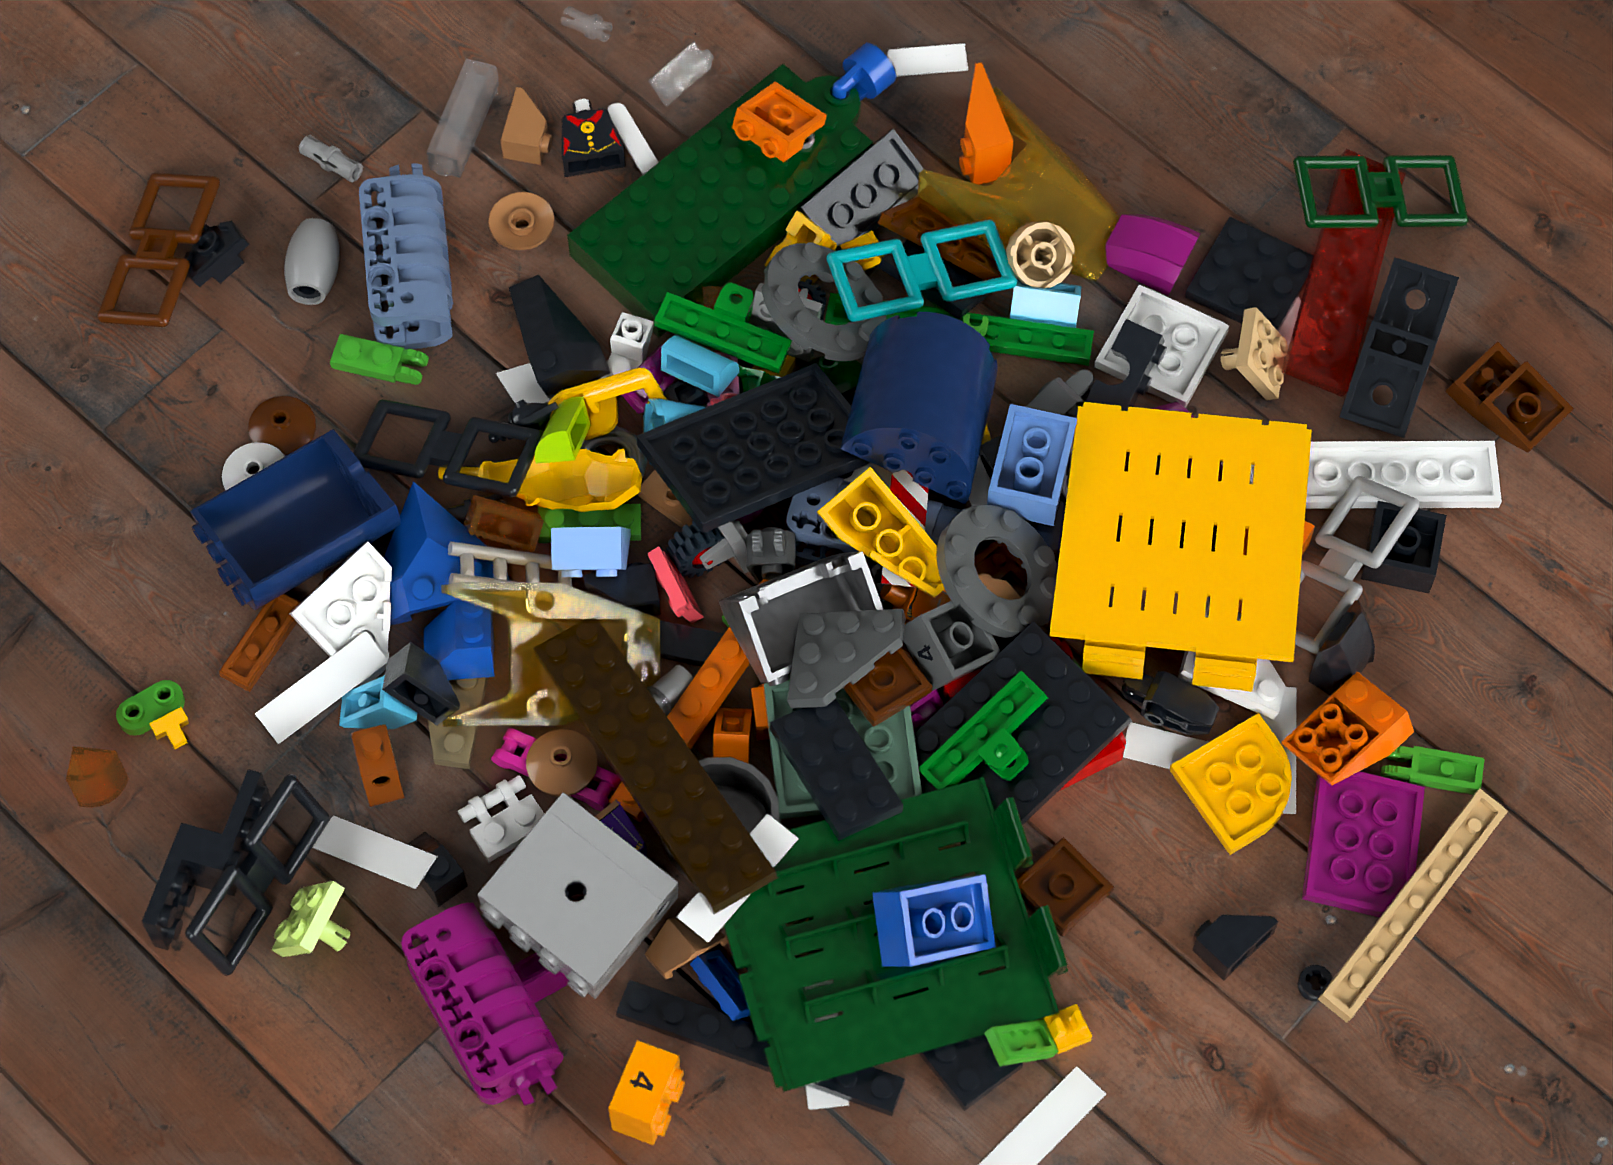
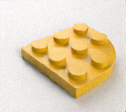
[1170,713,1292,855]

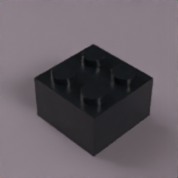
[1361,501,1447,594]

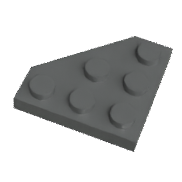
[787,609,906,708]

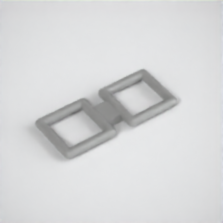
[1295,476,1420,654]

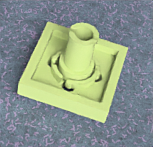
[271,881,350,957]

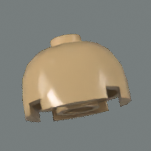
[1006,221,1074,288]

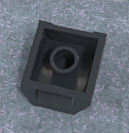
[1308,600,1375,695]

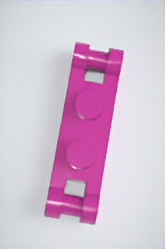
[491,728,621,811]

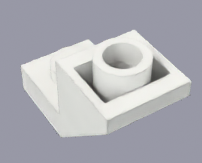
[600,312,654,379]

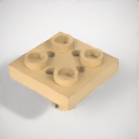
[1221,307,1288,401]

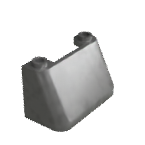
[719,551,883,686]

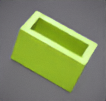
[535,396,591,464]

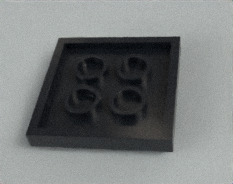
[1185,217,1319,332]

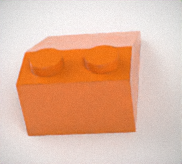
[959,62,1013,186]

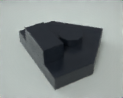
[184,221,249,287]

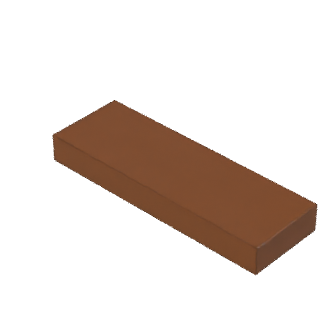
[219,593,301,692]

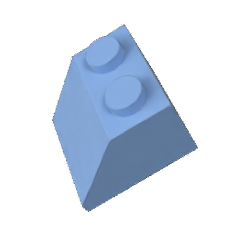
[551,527,631,577]

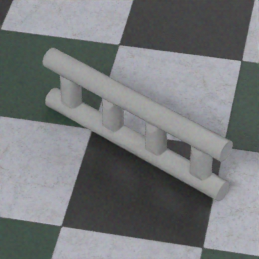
[448,541,584,604]

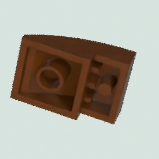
[1445,341,1574,452]

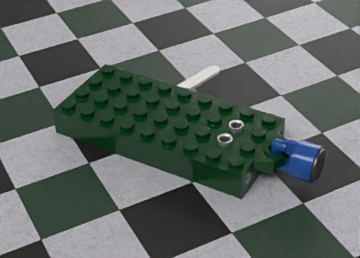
[567,43,896,338]

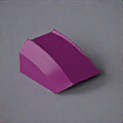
[1106,214,1200,296]

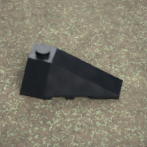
[508,274,611,399]

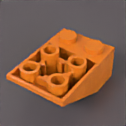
[1282,671,1414,785]

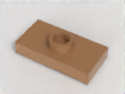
[637,470,693,528]

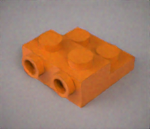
[732,82,827,162]

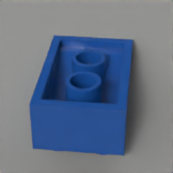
[872,874,995,966]

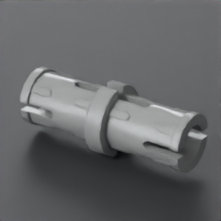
[299,135,363,182]

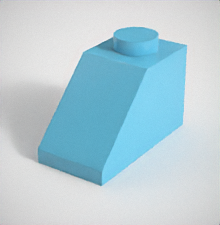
[339,675,418,729]

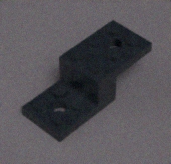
[1339,257,1459,438]
[142,769,271,950]

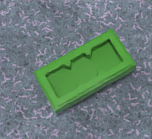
[985,1019,1059,1066]

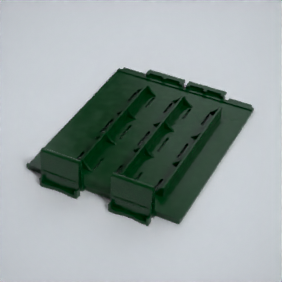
[723,777,1068,1092]

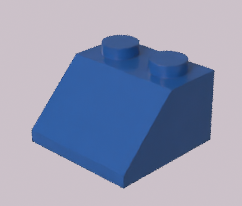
[424,598,495,680]

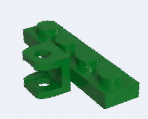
[654,282,792,374]
[919,670,1048,790]

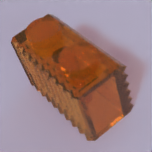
[464,495,544,552]

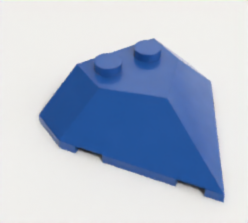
[384,481,513,626]

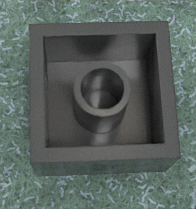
[903,601,1001,691]

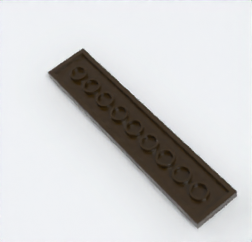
[533,614,777,915]

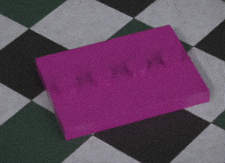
[1302,771,1425,918]

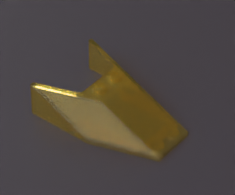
[918,86,1120,281]
[441,582,661,727]

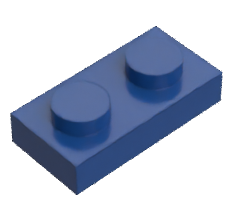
[690,949,750,1021]

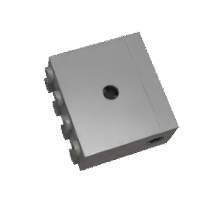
[478,792,678,999]

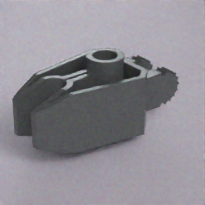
[1026,370,1094,418]
[746,527,795,584]

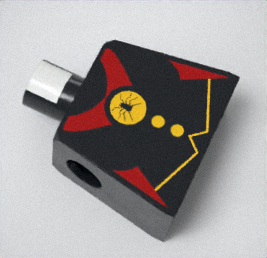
[562,99,625,177]

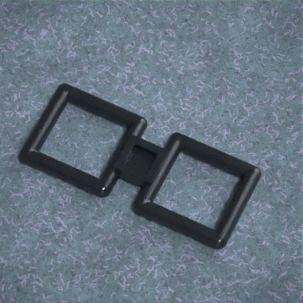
[353,399,543,497]
[185,774,330,976]

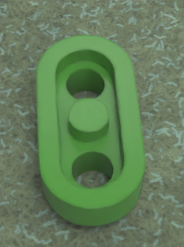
[116,680,185,735]

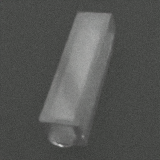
[427,59,499,178]

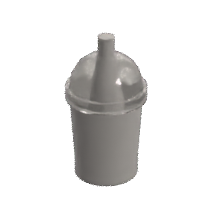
[647,665,693,716]

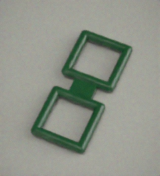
[1293,155,1468,228]

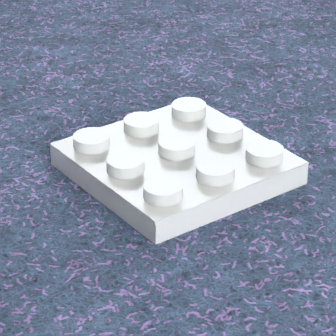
[1094,284,1229,408]

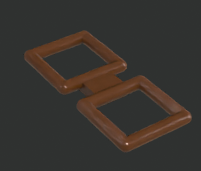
[97,173,220,327]

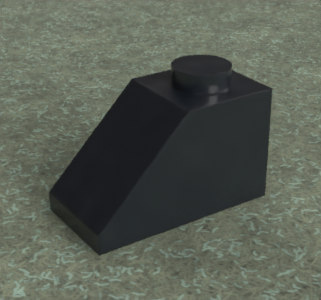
[382,642,460,726]
[407,831,468,907]
[1192,915,1279,980]

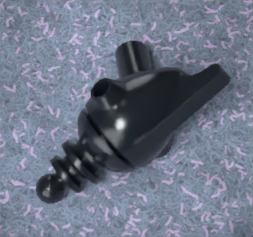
[488,399,559,443]

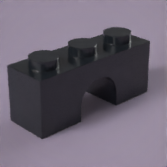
[1085,319,1167,411]

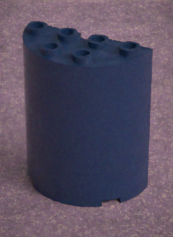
[841,312,998,504]
[190,429,401,610]

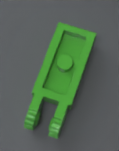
[330,334,429,385]
[1380,746,1484,795]

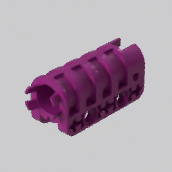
[401,902,563,1106]

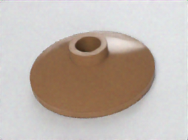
[489,192,554,250]
[526,729,598,797]

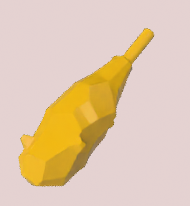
[438,449,643,512]

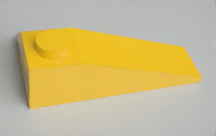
[817,467,945,598]

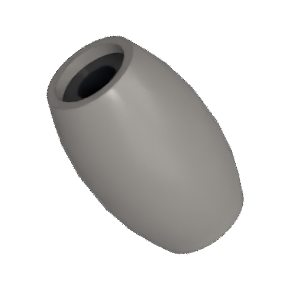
[284,218,340,305]

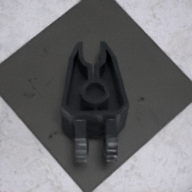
[1121,671,1219,735]

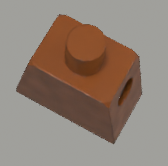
[351,725,405,807]

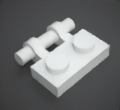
[457,775,544,863]

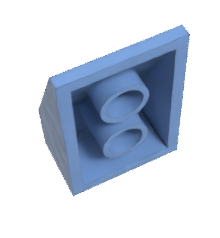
[987,404,1078,526]

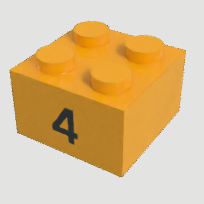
[608,1040,685,1145]

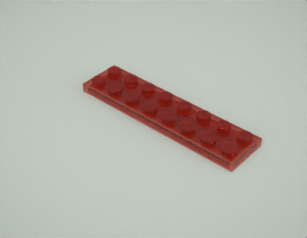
[1282,149,1406,397]

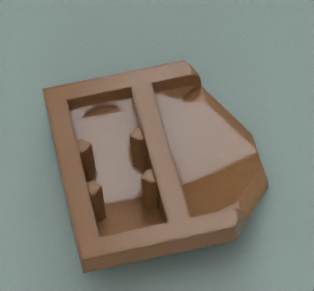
[645,918,728,979]

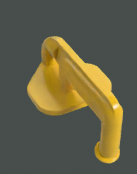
[547,368,667,440]

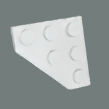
[289,542,392,687]
[1178,597,1286,720]

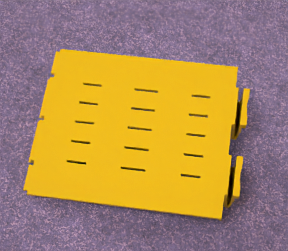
[1049,402,1312,691]

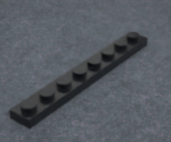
[616,980,905,1116]

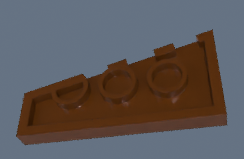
[878,196,1002,280]

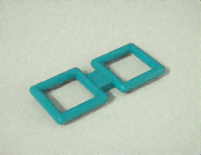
[826,219,1017,322]

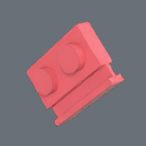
[647,546,704,624]

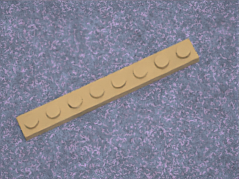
[1318,789,1508,1023]

